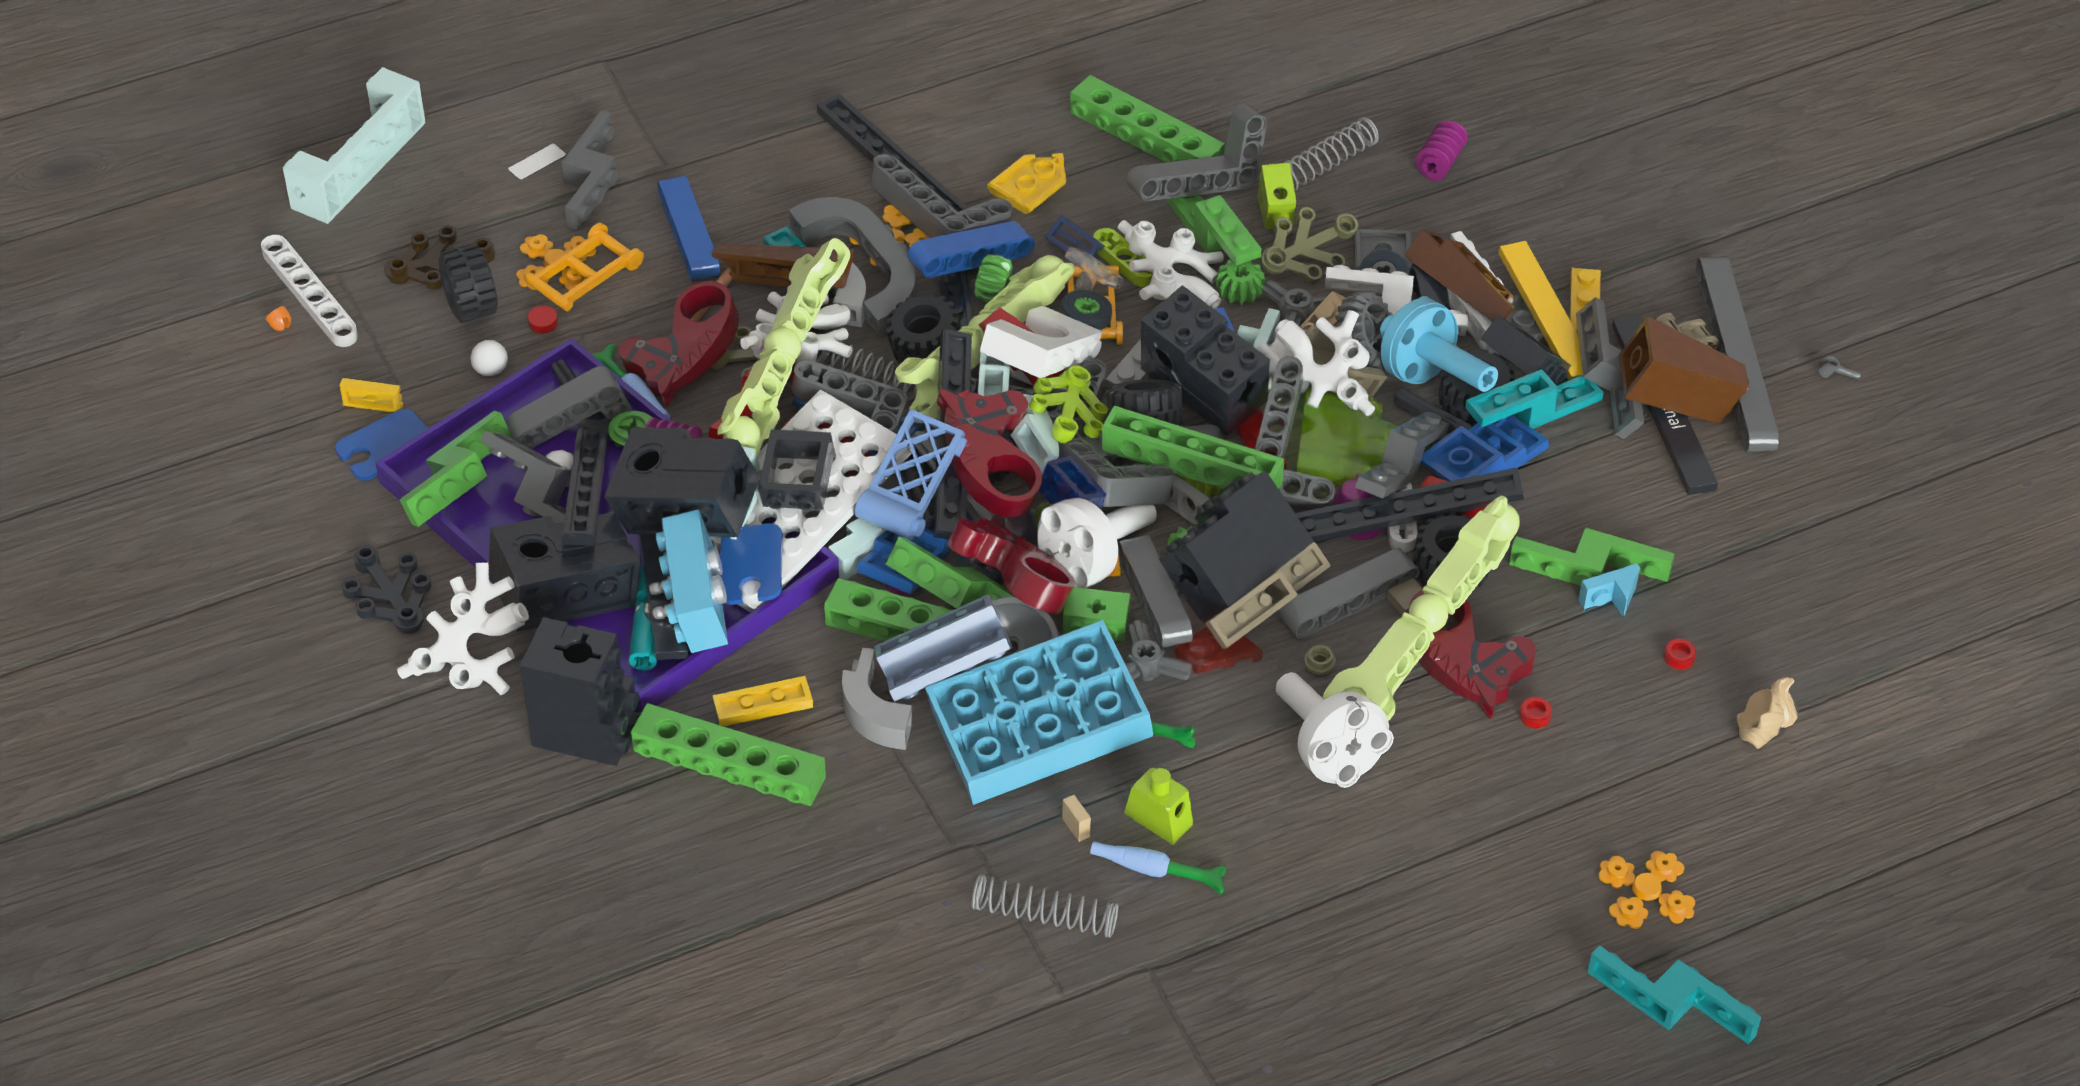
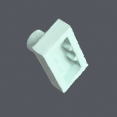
[1237,308,1280,349]

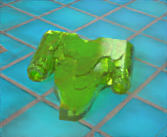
[1296,388,1432,486]

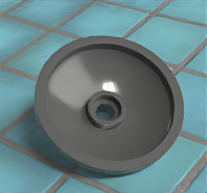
[975,597,1058,668]

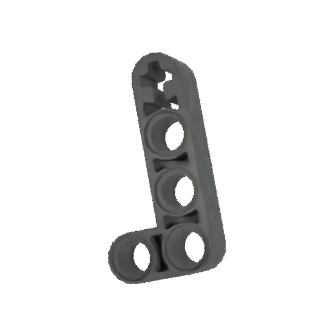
[791,360,907,434]
[506,366,632,449]

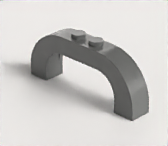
[788,197,917,338]

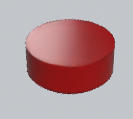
[528,306,558,334]
[1663,638,1696,670]
[1519,697,1552,729]

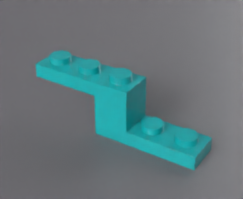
[1465,369,1604,429]
[1587,945,1761,1044]

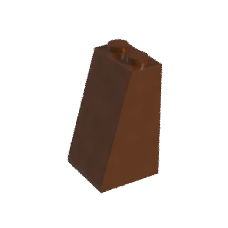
[1619,317,1749,424]

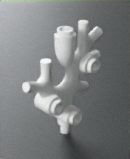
[1118,220,1224,309]
[740,286,852,364]
[1257,310,1375,416]
[397,563,529,695]

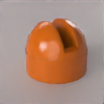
[265,306,292,331]

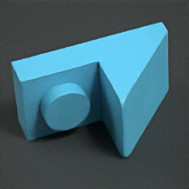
[1578,564,1640,617]

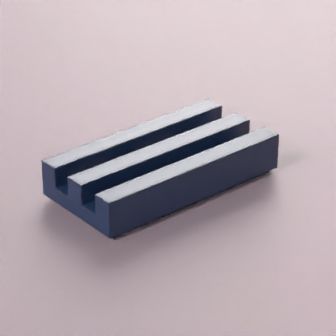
[1045,214,1105,266]

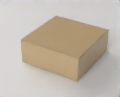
[1062,795,1091,842]

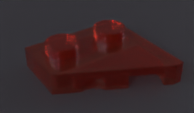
[1175,626,1263,674]

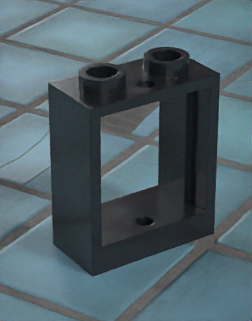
[1481,315,1572,386]
[758,429,835,511]

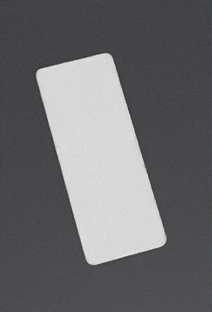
[508,144,566,179]

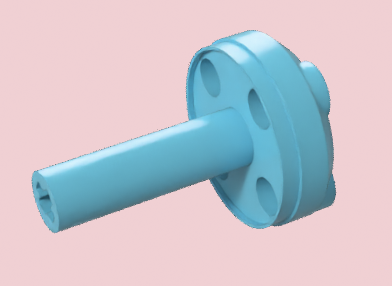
[1380,296,1498,392]

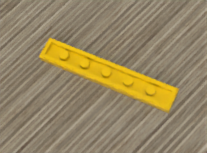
[1498,241,1583,381]

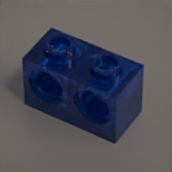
[1039,455,1107,510]

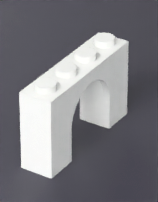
[980,306,1102,378]

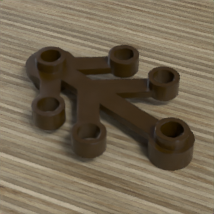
[384,225,495,289]

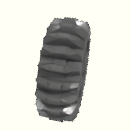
[1335,292,1393,369]

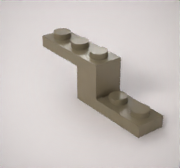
[1205,542,1331,649]

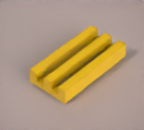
[339,378,403,413]

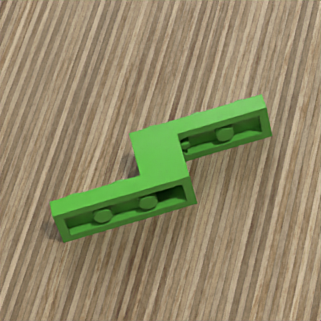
[1167,195,1262,266]
[399,411,512,527]
[1509,527,1675,586]
[886,537,1015,608]

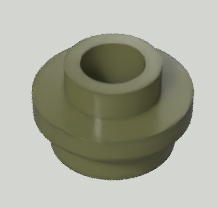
[1304,645,1336,675]

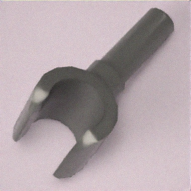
[1818,355,1861,380]

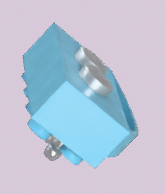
[649,509,728,653]

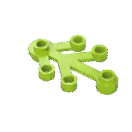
[1029,365,1108,443]

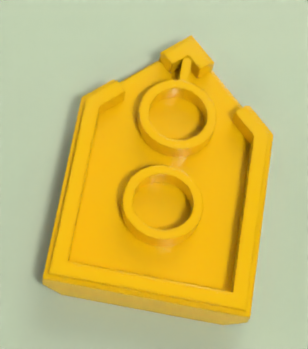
[987,153,1066,214]

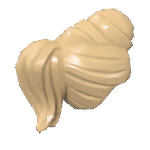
[1737,677,1797,749]

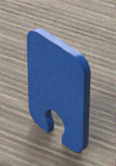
[335,409,429,481]
[720,523,783,605]

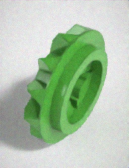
[608,411,652,447]

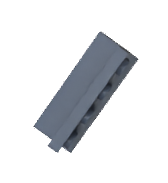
[874,594,1013,702]

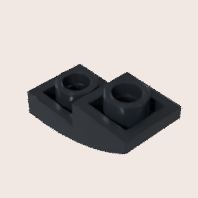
[1411,264,1450,310]

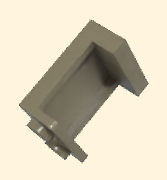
[1305,325,1387,399]

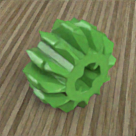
[974,254,1013,303]
[1216,260,1265,306]

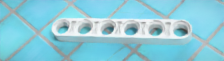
[261,235,358,347]

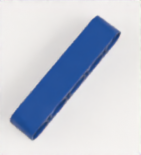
[657,175,720,282]
[907,221,1035,278]

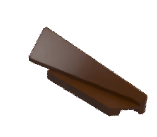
[1405,230,1514,322]
[712,244,854,289]

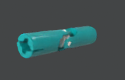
[629,563,657,671]

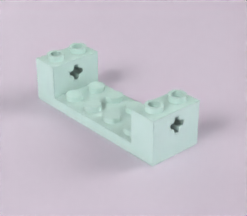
[283,67,425,224]

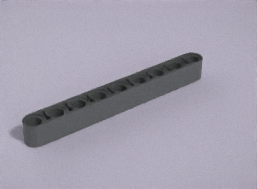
[1696,256,1779,452]

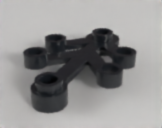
[342,545,432,634]

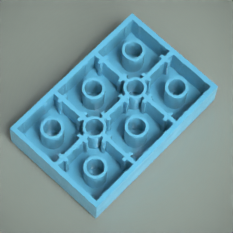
[925,620,1153,805]

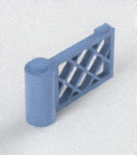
[855,409,967,540]

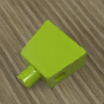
[1257,163,1296,232]
[1124,768,1193,845]

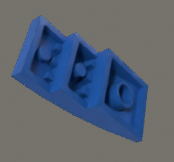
[1421,415,1549,482]
[857,515,972,594]

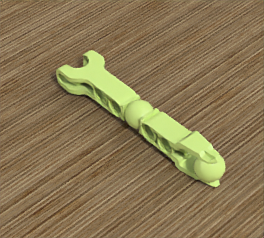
[718,238,850,457]
[895,255,1075,423]
[1323,496,1520,721]

